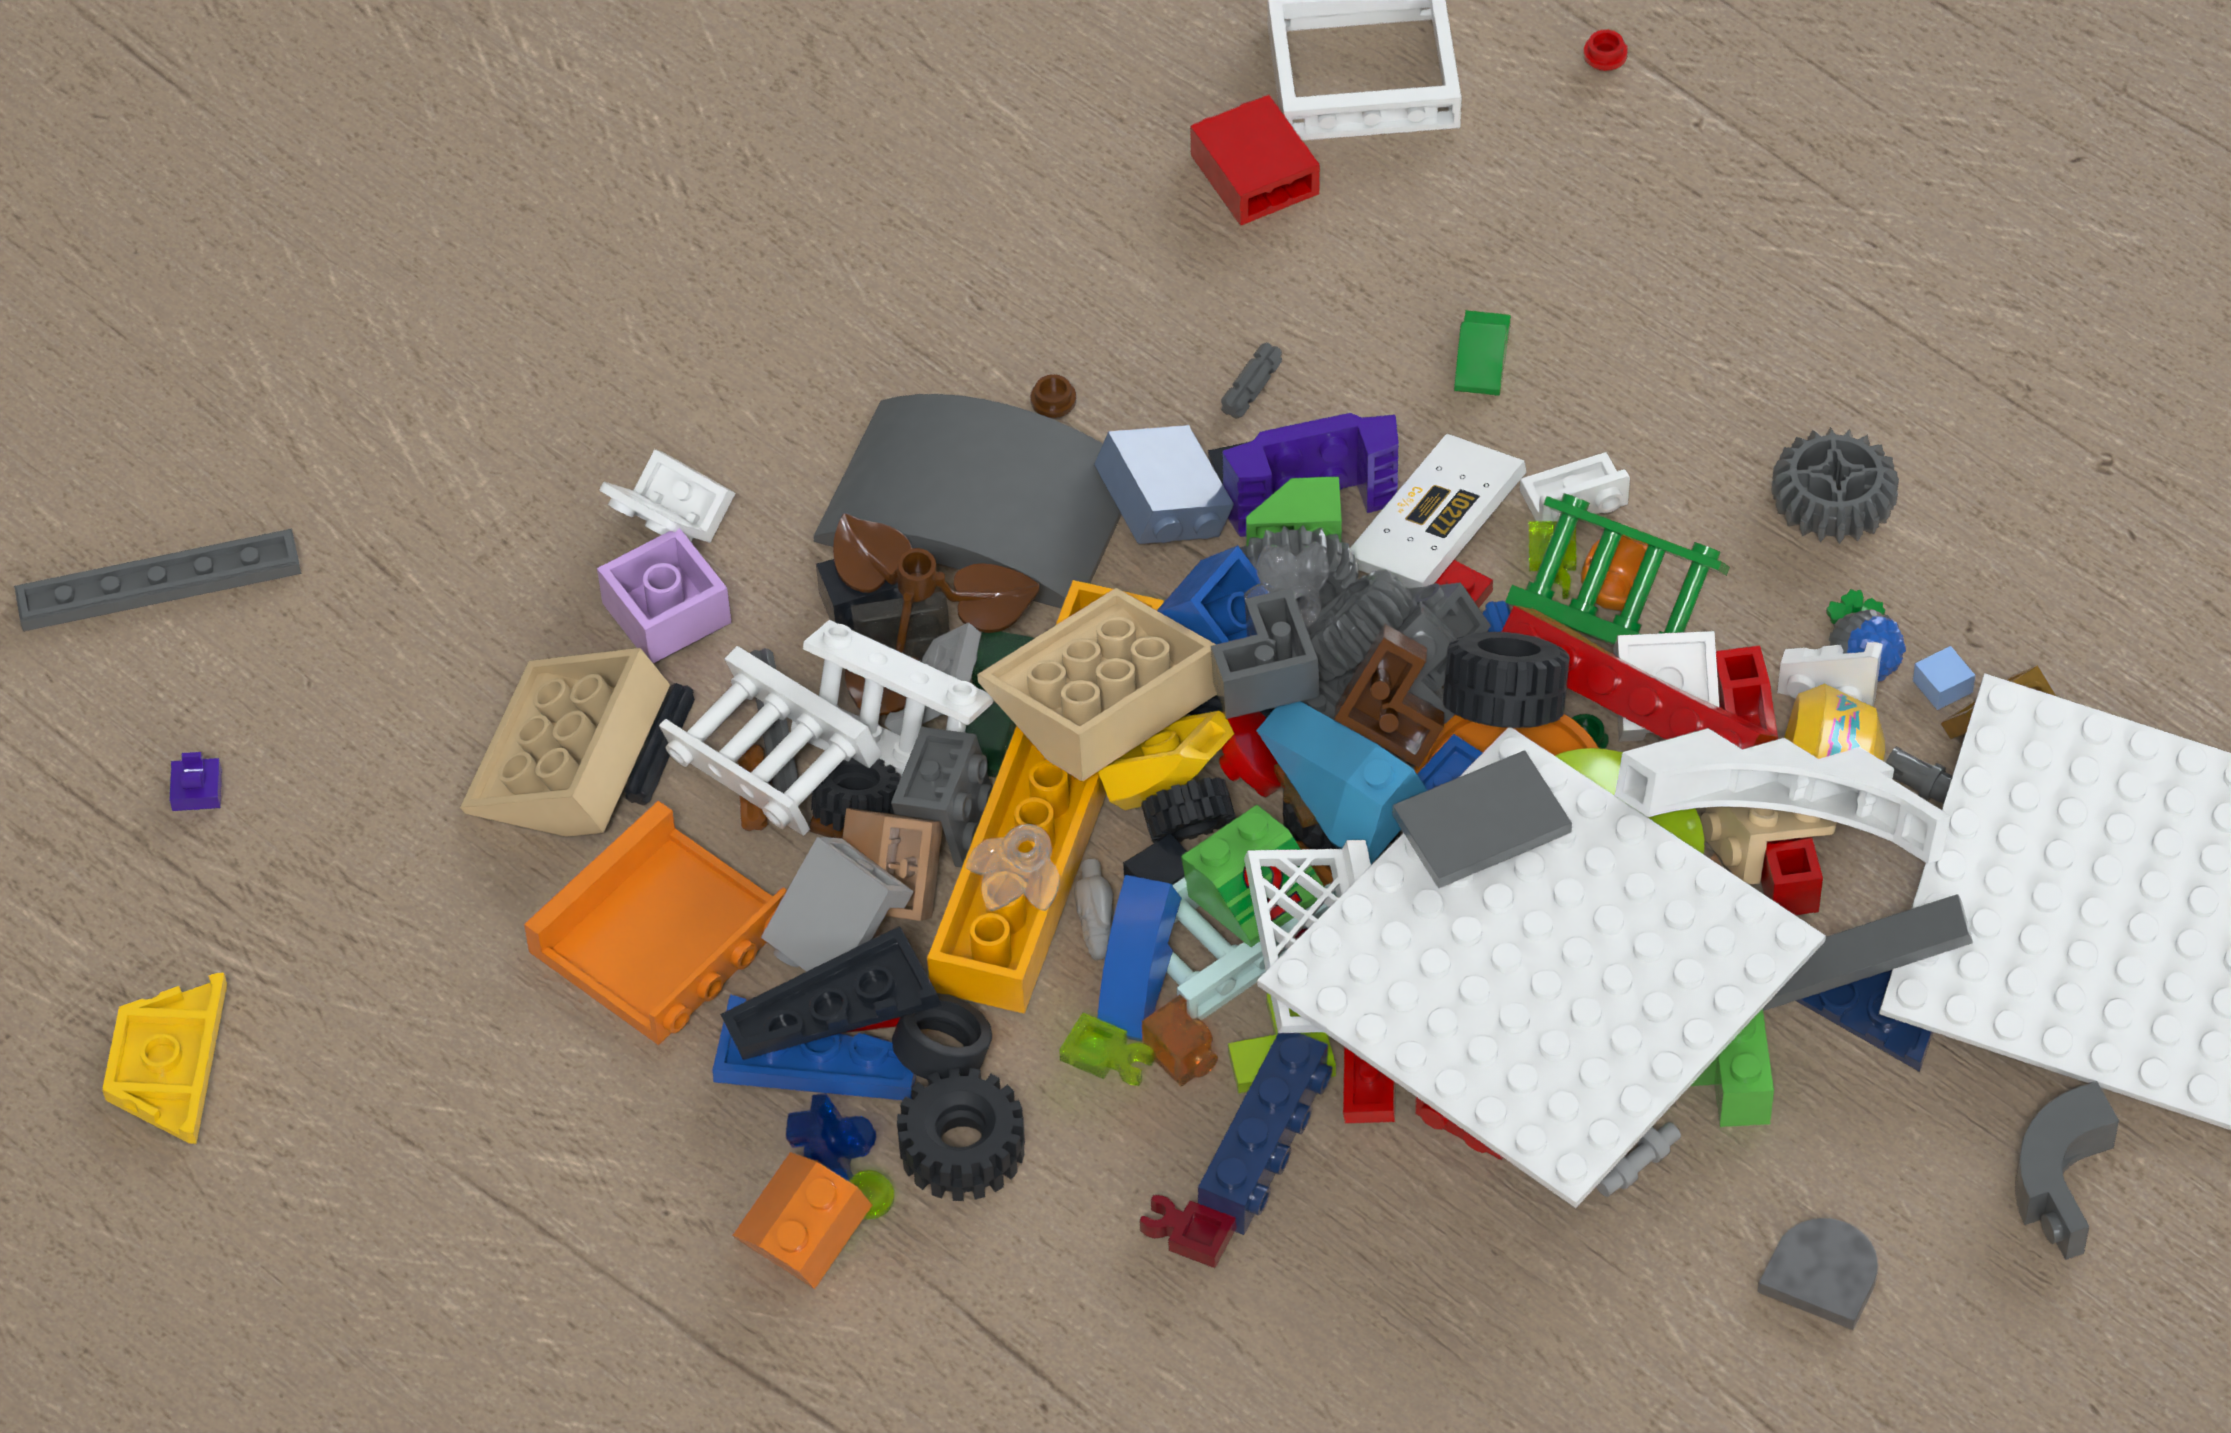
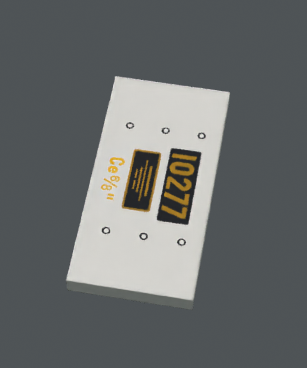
[1350,434,1526,588]

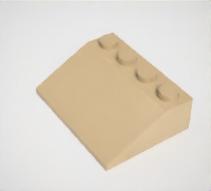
[977,588,1217,781]
[460,648,670,837]

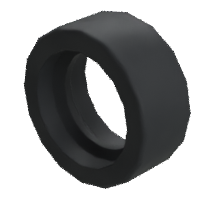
[892,993,993,1080]

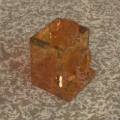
[1142,995,1218,1087]

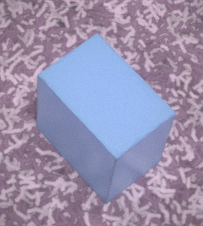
[1913,646,1975,710]

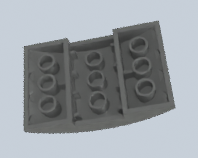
[813,394,1122,609]

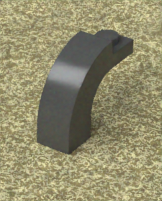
[2015,1081,2119,1260]

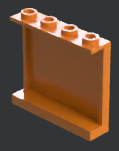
[524,801,787,1045]

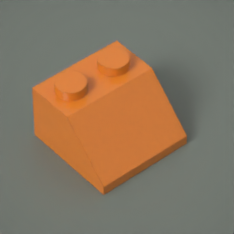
[732,1152,872,1289]

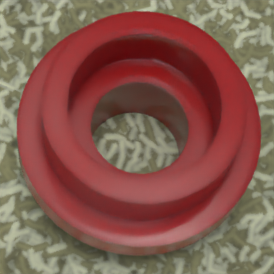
[1583,29,1628,71]

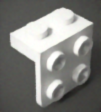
[599,449,735,542]

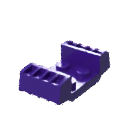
[1222,413,1399,537]

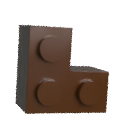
[1334,624,1444,768]

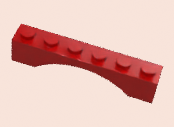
[1501,606,1778,750]
[1716,645,1823,915]

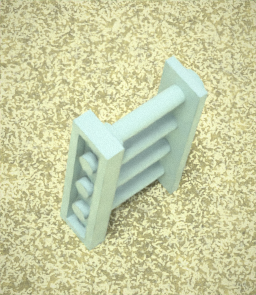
[1166,877,1337,1028]

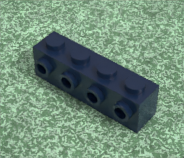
[1198,1033,1333,1235]

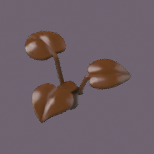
[833,513,1039,716]

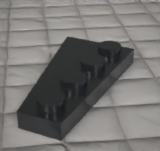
[720,926,942,1060]

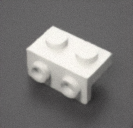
[1520,452,1630,531]

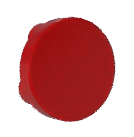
[1219,711,1286,798]

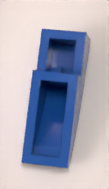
[1096,875,1182,1042]

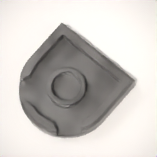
[1758,1218,1878,1330]

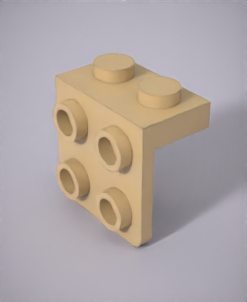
[1700,807,1837,884]

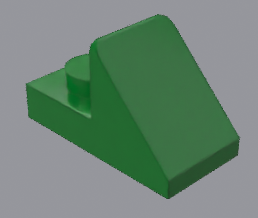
[1454,310,1511,396]

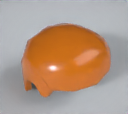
[1581,537,1647,611]

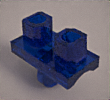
[785,1093,877,1184]

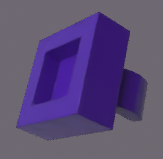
[169,752,222,811]

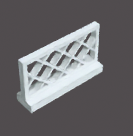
[1244,840,1371,1033]

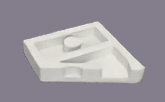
[1777,642,1883,706]

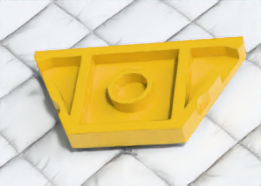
[102,973,227,1144]

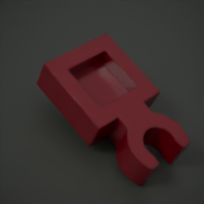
[1140,1195,1236,1268]

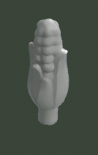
[1074,859,1114,960]

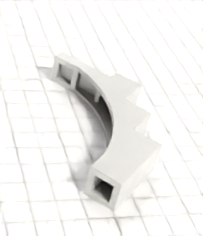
[1615,728,1951,864]

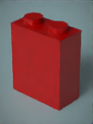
[1190,94,1320,226]

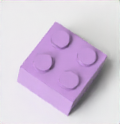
[597,528,731,663]

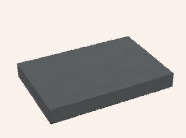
[1392,750,1572,889]

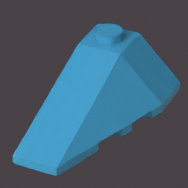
[1256,701,1427,864]

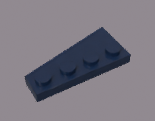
[1796,969,1934,1072]

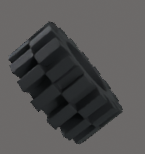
[811,758,900,832]
[1141,777,1236,844]

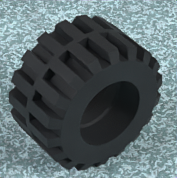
[1443,632,1570,728]

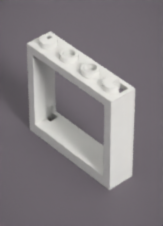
[1268,0,1461,140]

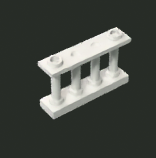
[791,620,993,779]
[659,646,882,836]

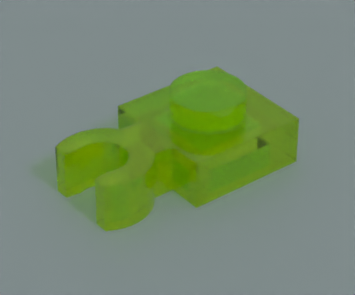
[1529,521,1576,599]
[1059,1012,1154,1086]

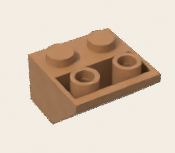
[843,808,943,921]

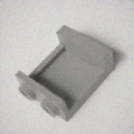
[761,837,914,972]

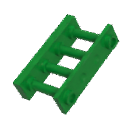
[1505,493,1730,645]

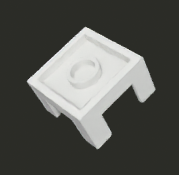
[1613,631,1719,742]

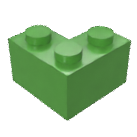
[1690,1008,1774,1127]

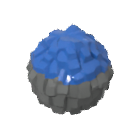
[1829,609,1906,682]

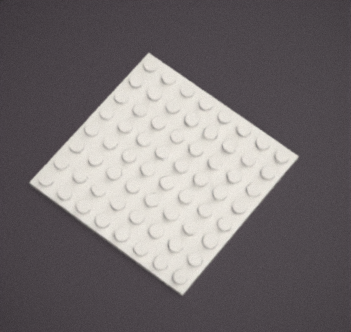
[1879,674,2231,1130]
[1257,727,1826,1208]

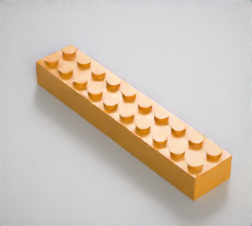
[927,580,1164,1014]

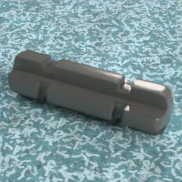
[1221,342,1282,419]

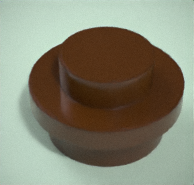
[1030,374,1076,418]

